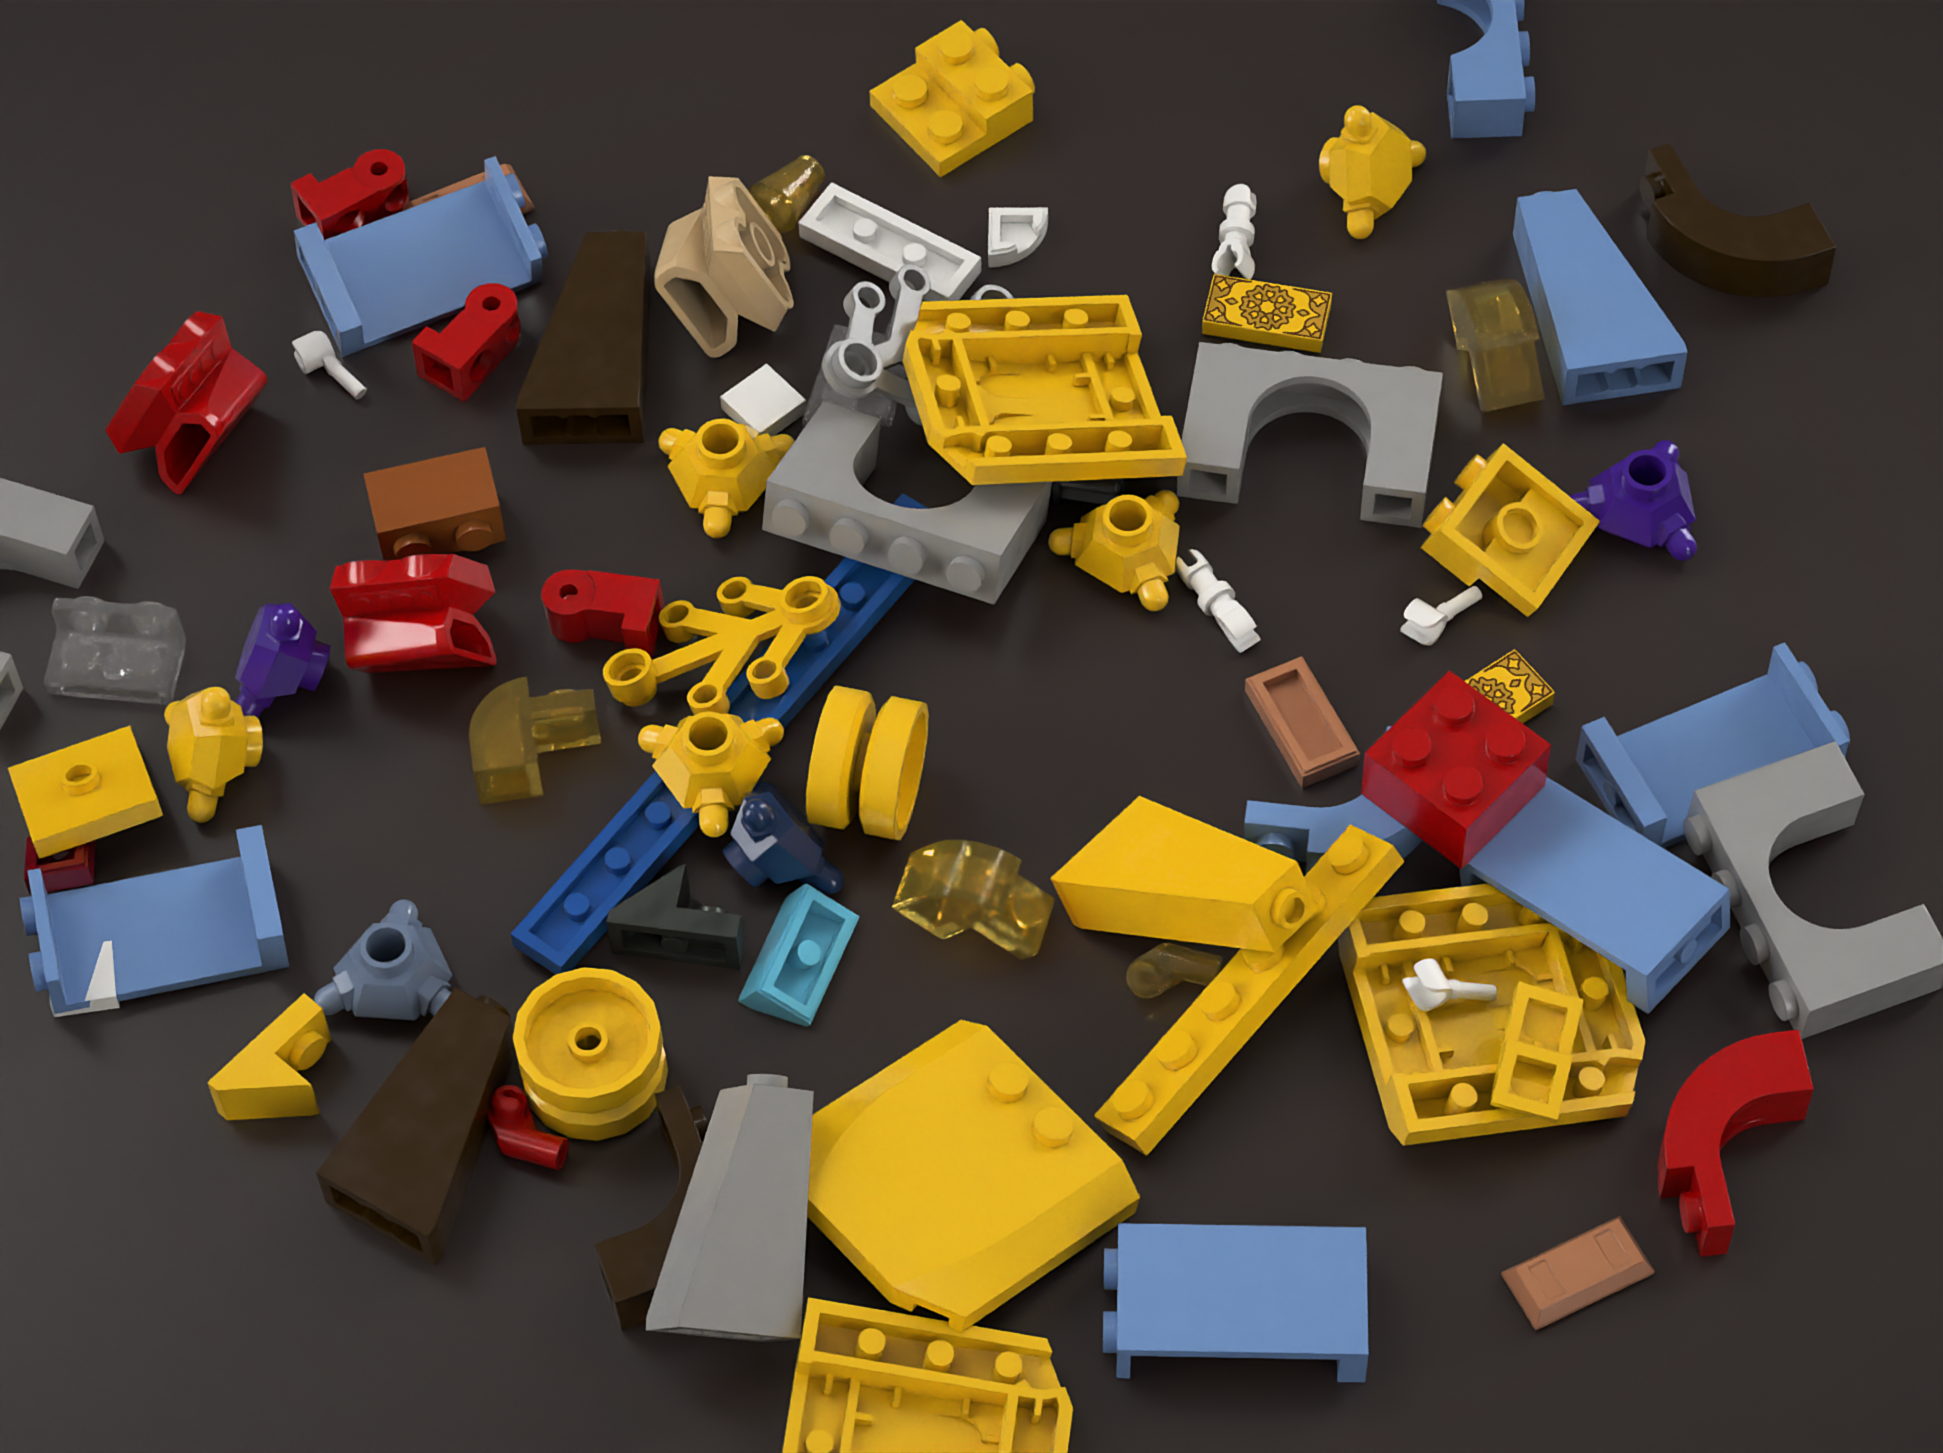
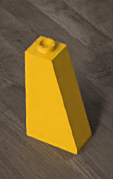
[1050,796,1319,952]

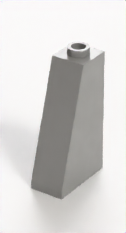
[646,1074,814,1342]

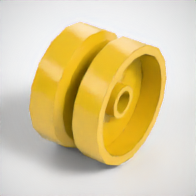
[806,685,929,841]
[513,967,668,1141]

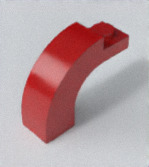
[1657,1029,1814,1257]

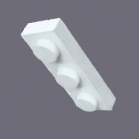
[798,182,981,301]

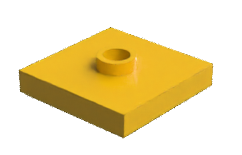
[8,725,163,859]

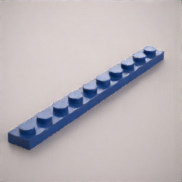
[510,493,929,975]

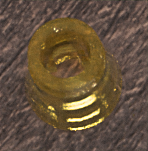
[748,155,825,233]

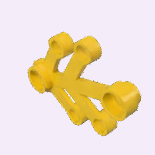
[603,576,841,715]

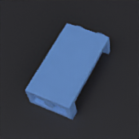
[294,156,548,357]
[1576,642,1850,848]
[1460,777,1730,1014]
[19,825,289,1014]
[1103,1223,1369,1383]

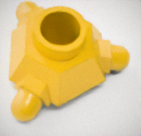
[1319,105,1426,239]
[658,419,795,539]
[1048,490,1180,612]
[164,687,263,823]
[638,711,784,837]

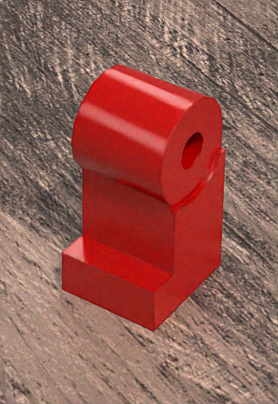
[290,149,409,240]
[412,283,521,403]
[541,569,665,660]

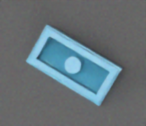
[738,884,860,1027]

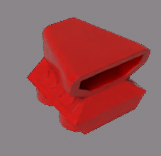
[105,311,268,494]
[329,554,497,673]

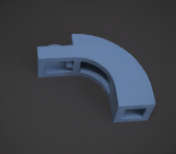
[1244,726,1423,875]

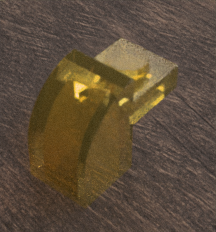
[1446,278,1545,412]
[469,676,602,805]
[892,840,1055,960]

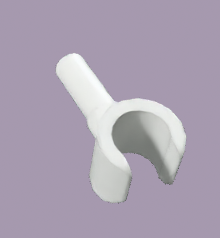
[292,331,367,400]
[1400,586,1482,646]
[1402,958,1497,1011]

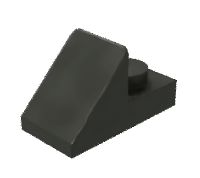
[607,864,745,970]

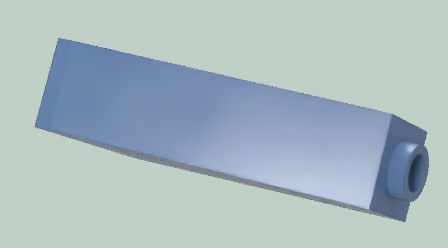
[1513,189,1688,406]

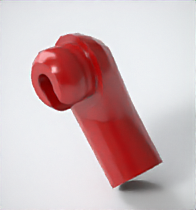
[487,1085,569,1171]

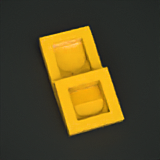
[1490,981,1584,1123]

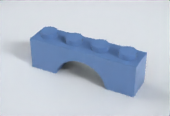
[1437,0,1535,139]

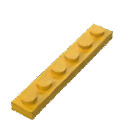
[1094,824,1404,1156]

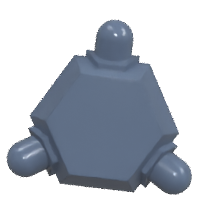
[314,899,453,1020]

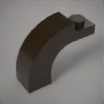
[1640,143,1836,298]
[594,1085,708,1331]

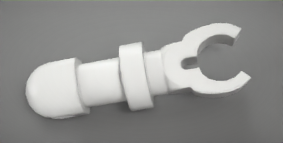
[1212,184,1257,280]
[1175,549,1261,653]

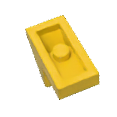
[207,993,332,1120]

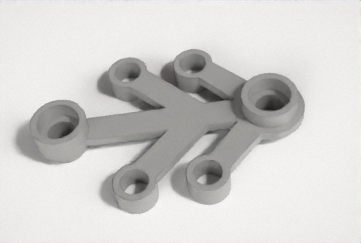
[822,264,1014,426]

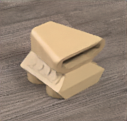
[654,176,794,358]

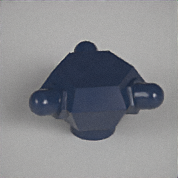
[723,781,844,894]

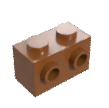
[363,447,507,561]

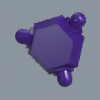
[1569,440,1697,561]
[234,603,331,718]

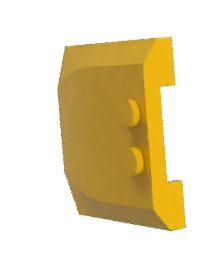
[902,295,1187,485]
[1338,883,1646,1146]
[807,1020,1140,1333]
[782,1297,1073,1453]

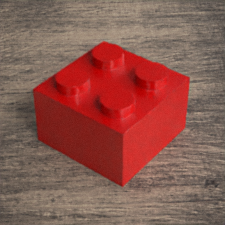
[1361,670,1551,869]

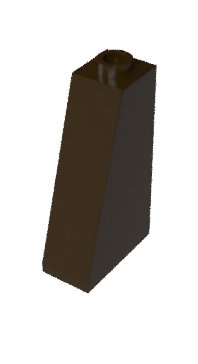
[516,229,651,445]
[316,988,516,1265]

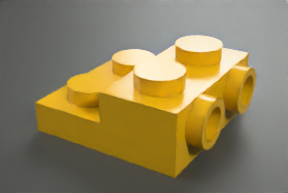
[869,20,1035,178]
[1421,443,1600,617]

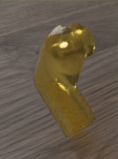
[1126,943,1223,998]

